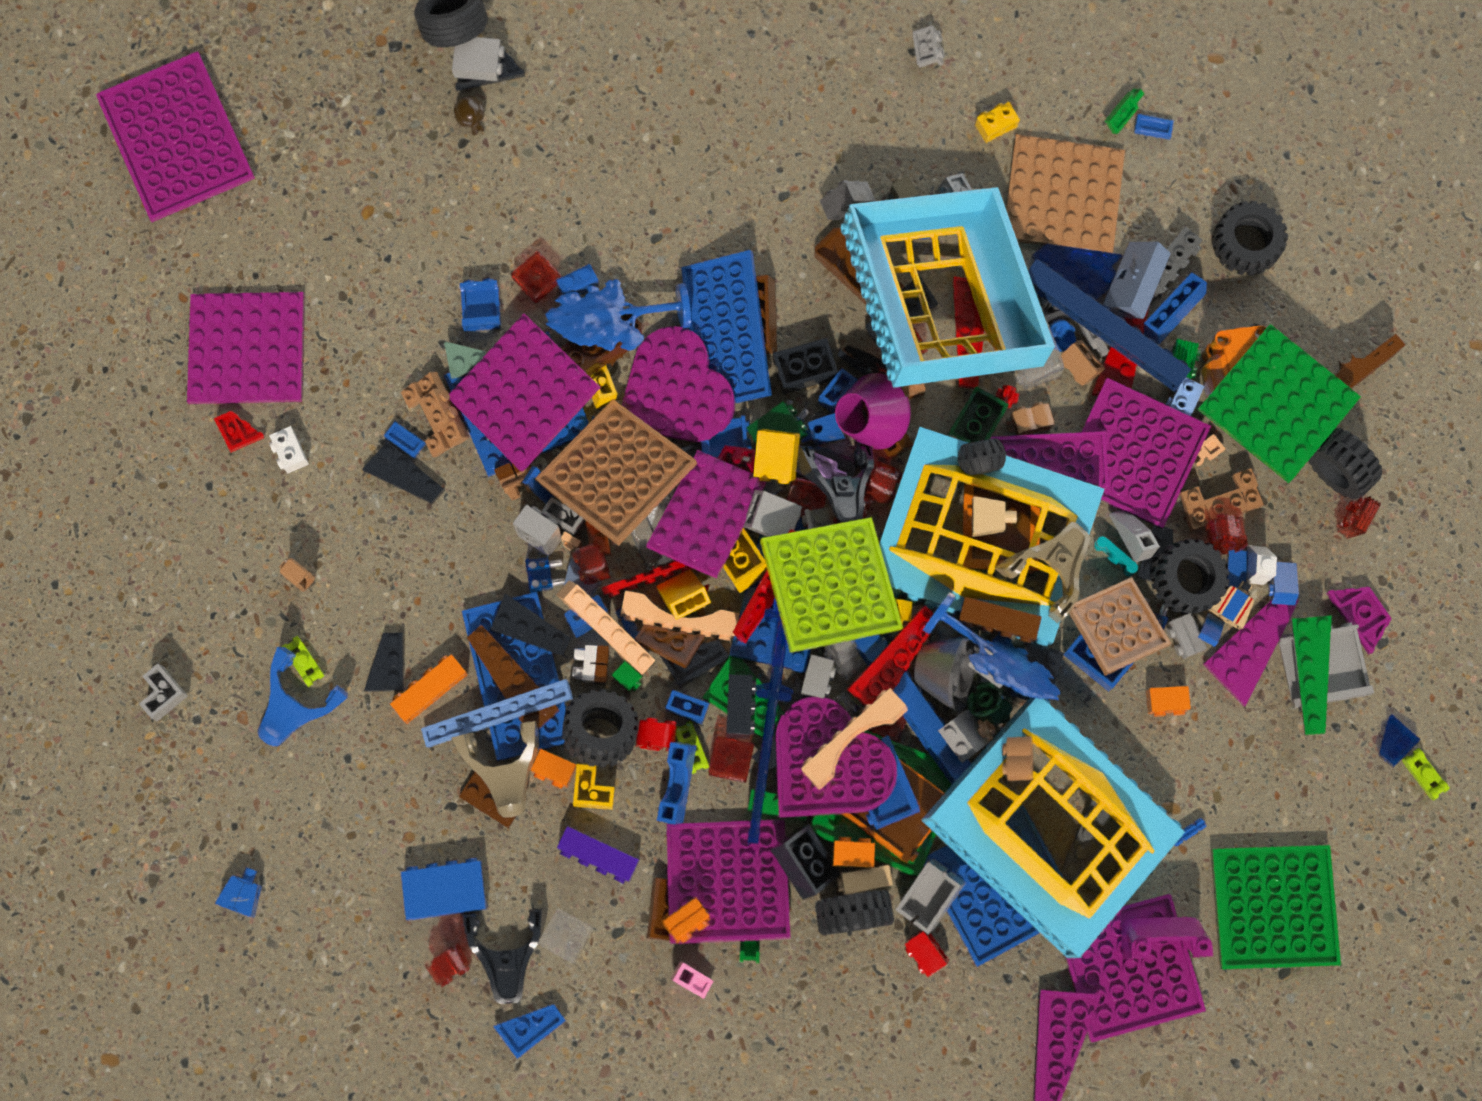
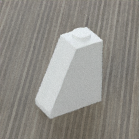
[1246,545,1277,585]

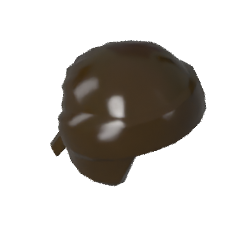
[454,96,485,136]

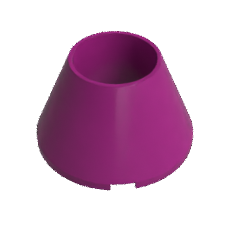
[835,373,911,449]

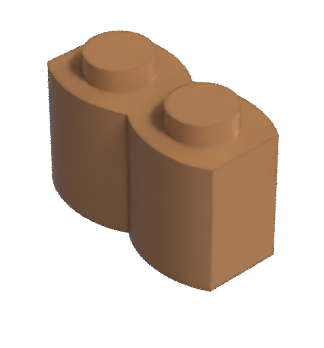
[1011,402,1055,436]
[280,558,315,592]
[1003,737,1033,780]

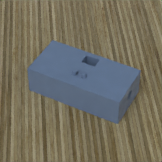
[1103,242,1171,319]

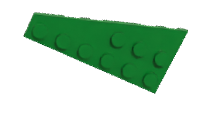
[703,656,785,741]

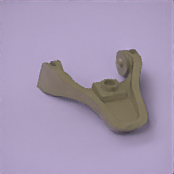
[995,522,1090,623]
[451,721,539,818]

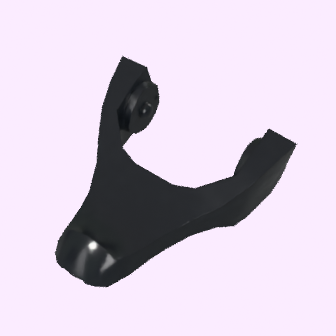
[797,446,874,523]
[461,908,548,1004]

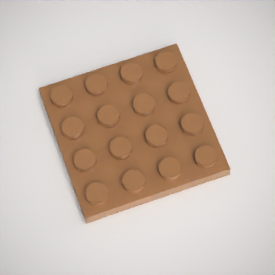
[1069,577,1171,675]

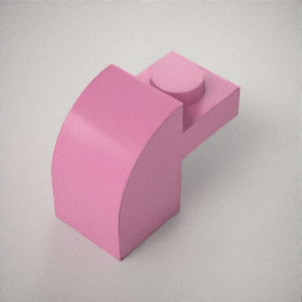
[670,961,713,999]

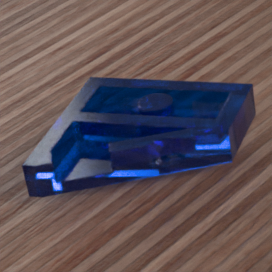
[1378,714,1421,768]

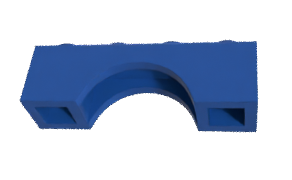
[657,742,697,825]

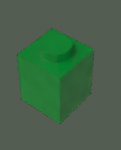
[612,661,643,694]

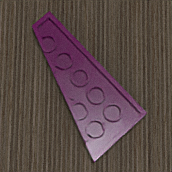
[990,431,1109,489]
[1203,599,1299,707]
[1035,990,1102,1101]

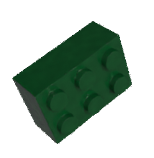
[947,386,1009,443]

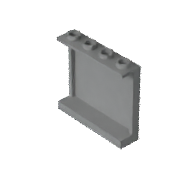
[1278,622,1374,709]

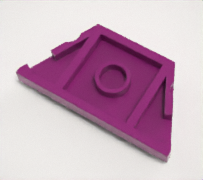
[1326,587,1392,655]

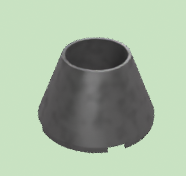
[914,636,979,712]

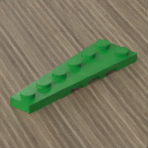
[1291,616,1332,736]

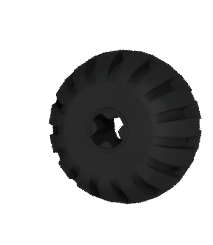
[958,438,1006,475]

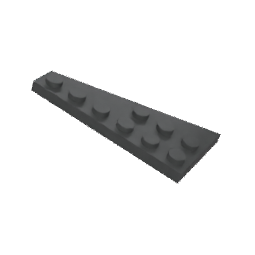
[1060,798,1120,894]

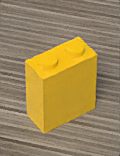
[753,429,800,484]
[656,569,711,620]

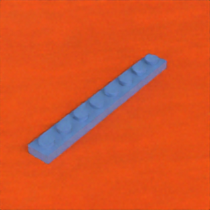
[421,679,573,748]

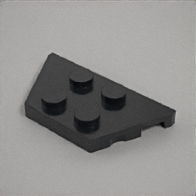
[455,50,525,91]

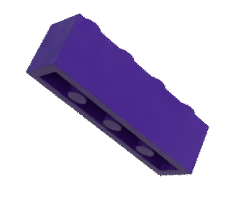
[557,826,639,884]

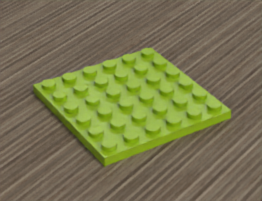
[760,517,903,653]

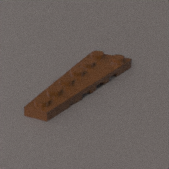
[467,625,560,730]

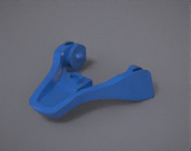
[257,647,348,746]

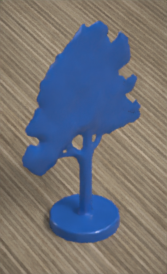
[545,279,691,351]
[923,592,1060,700]

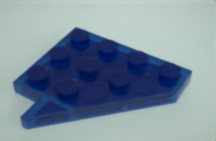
[1032,244,1123,299]

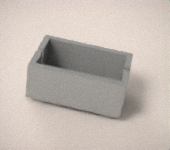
[896,859,966,934]

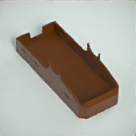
[814,228,905,305]
[561,308,642,377]
[1334,334,1406,389]

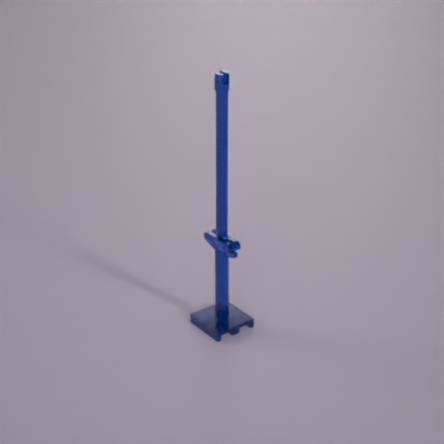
[747,609,793,844]

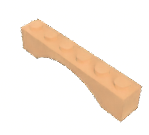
[556,580,655,675]
[620,591,740,641]
[801,689,908,790]

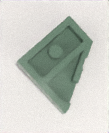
[444,342,486,379]

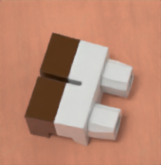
[572,645,610,685]

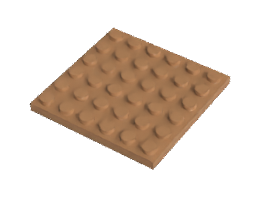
[1006,134,1125,255]
[535,400,697,546]

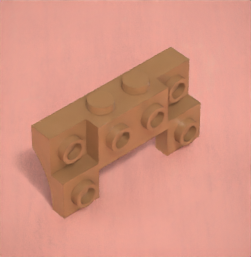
[401,372,469,457]
[1179,468,1264,532]

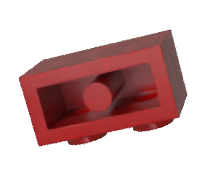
[904,930,950,977]

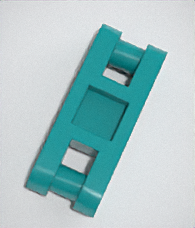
[1094,536,1138,577]

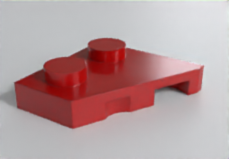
[214,411,264,453]

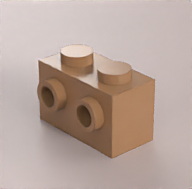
[1059,340,1105,386]

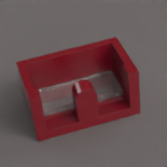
[717,445,756,474]

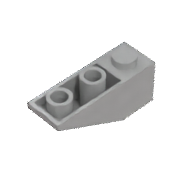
[1109,510,1160,563]

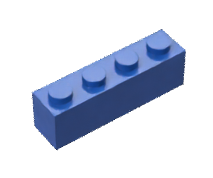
[1144,273,1207,345]

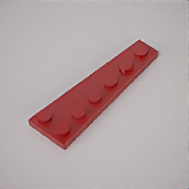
[953,276,984,389]
[1092,304,1150,396]
[733,529,796,644]
[602,561,692,598]
[848,605,934,707]

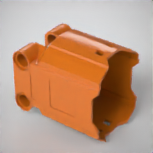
[1201,326,1266,422]

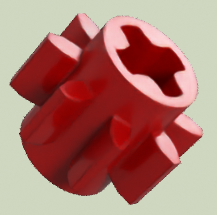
[995,385,1019,408]

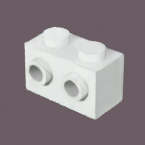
[269,426,309,473]

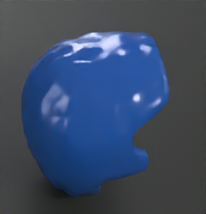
[1048,319,1076,352]

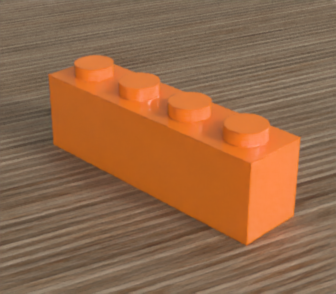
[390,654,468,724]

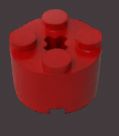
[635,718,677,751]

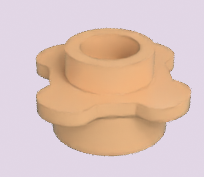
[977,720,996,741]

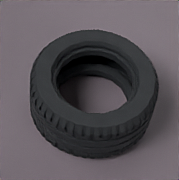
[414,0,488,47]

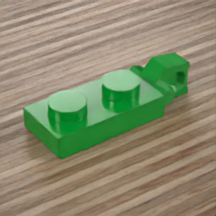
[1105,88,1144,134]

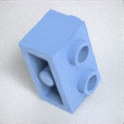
[1166,378,1204,416]

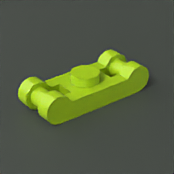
[281,635,325,687]
[676,721,709,774]
[1402,748,1450,801]

